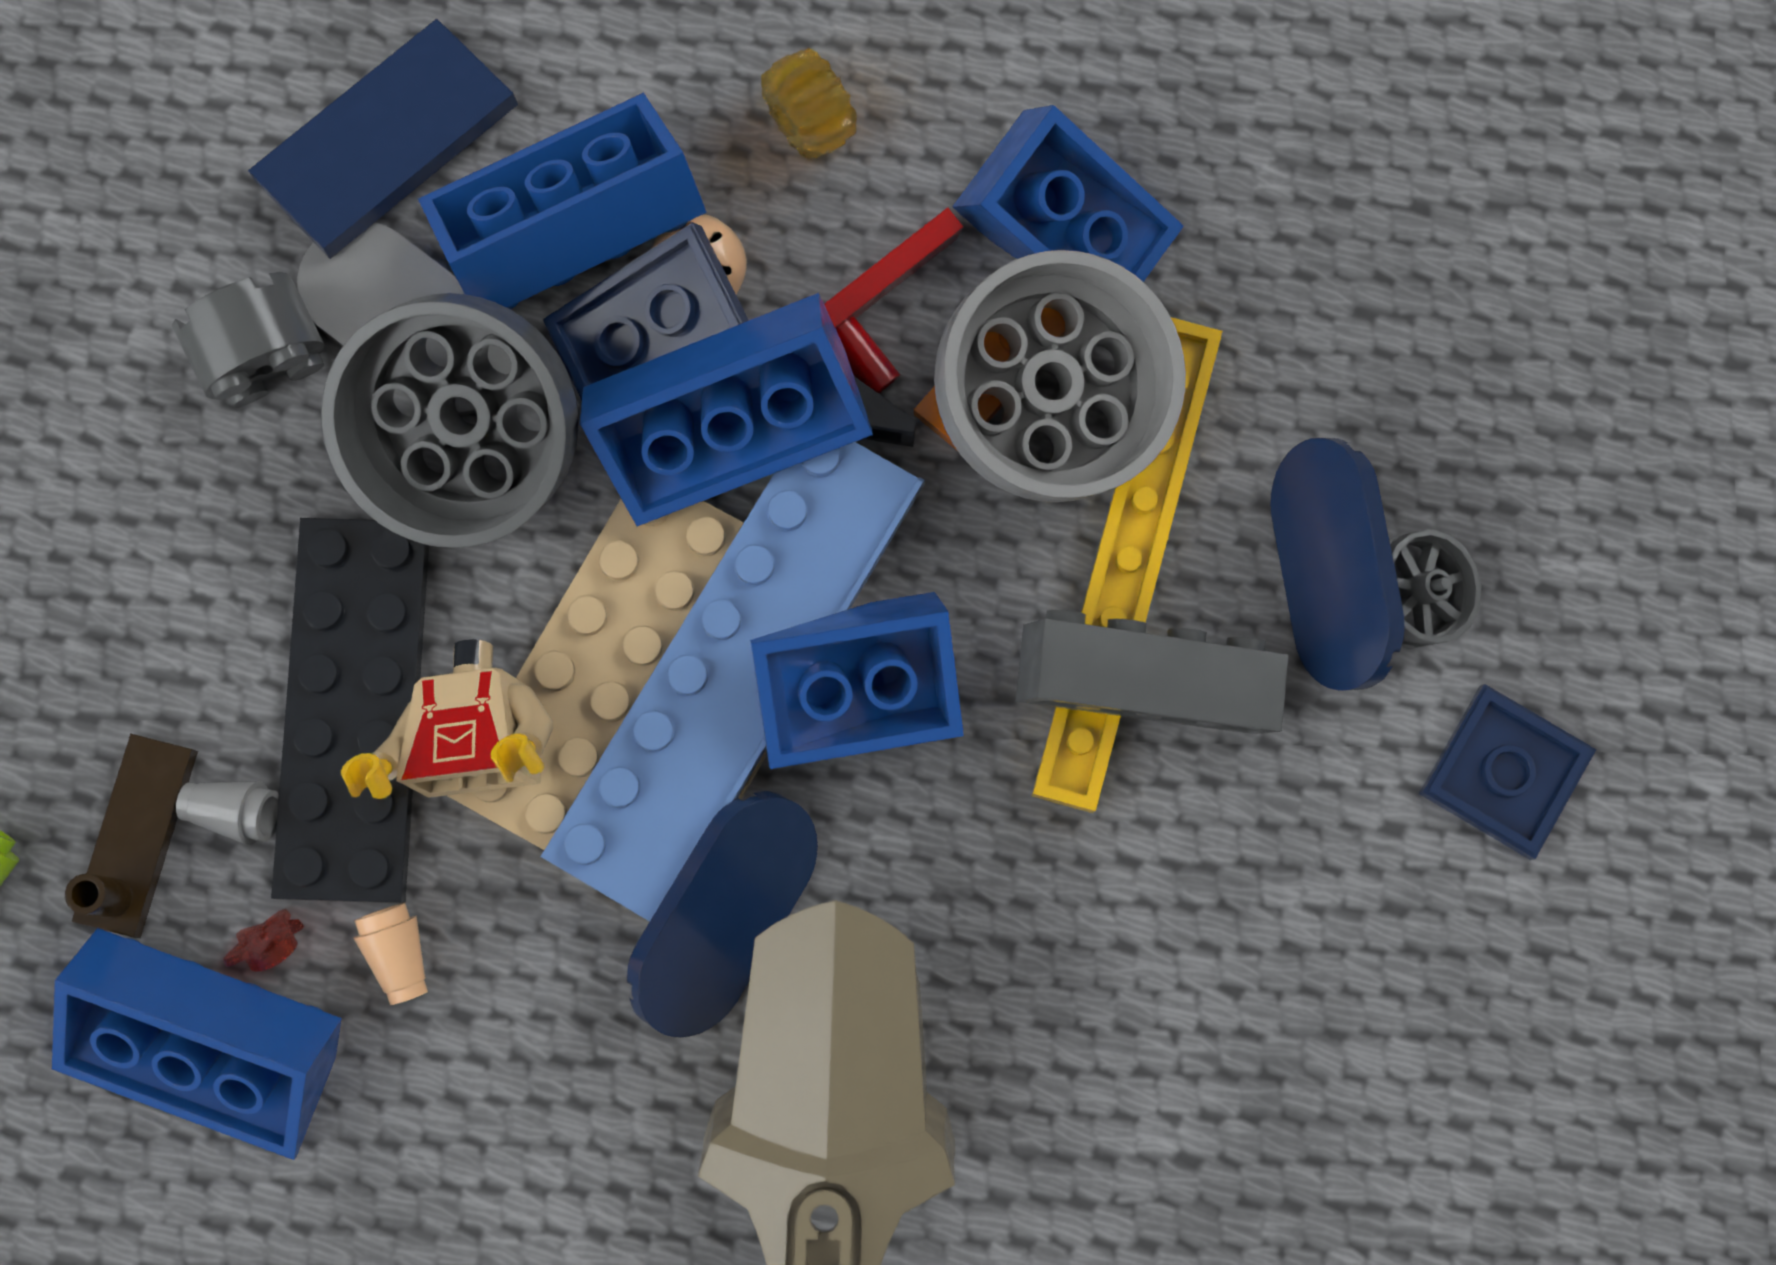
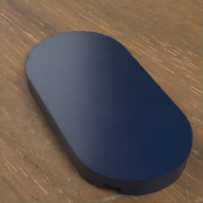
[1270,438,1405,691]
[627,791,818,1038]

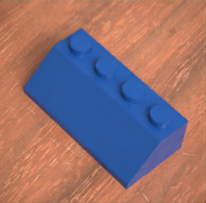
[580,293,873,527]
[52,928,342,1160]

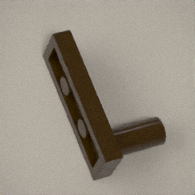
[65,733,198,938]

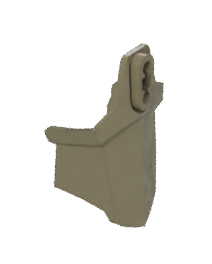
[698,900,955,1265]

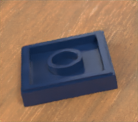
[1419,684,1597,860]

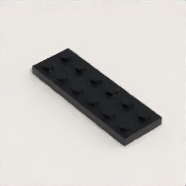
[271,518,429,903]

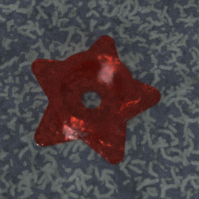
[223,908,304,972]

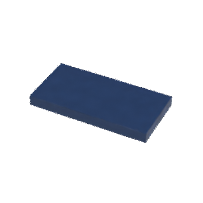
[248,18,518,259]

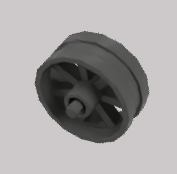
[1389,529,1482,649]

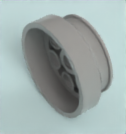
[934,250,1186,502]

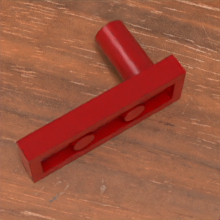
[824,207,964,393]

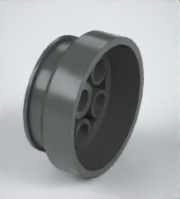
[321,293,579,548]

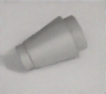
[176,781,279,845]

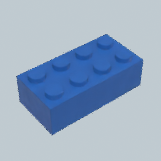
[418,92,707,310]

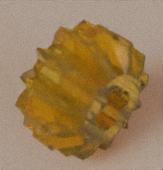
[761,48,857,159]

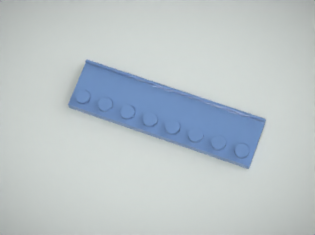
[540,442,925,922]

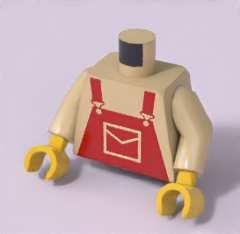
[341,639,553,799]

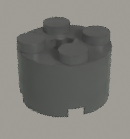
[172,272,324,408]

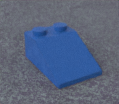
[952,105,1184,282]
[750,592,964,769]

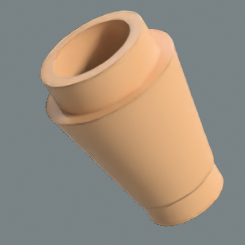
[353,903,428,1005]

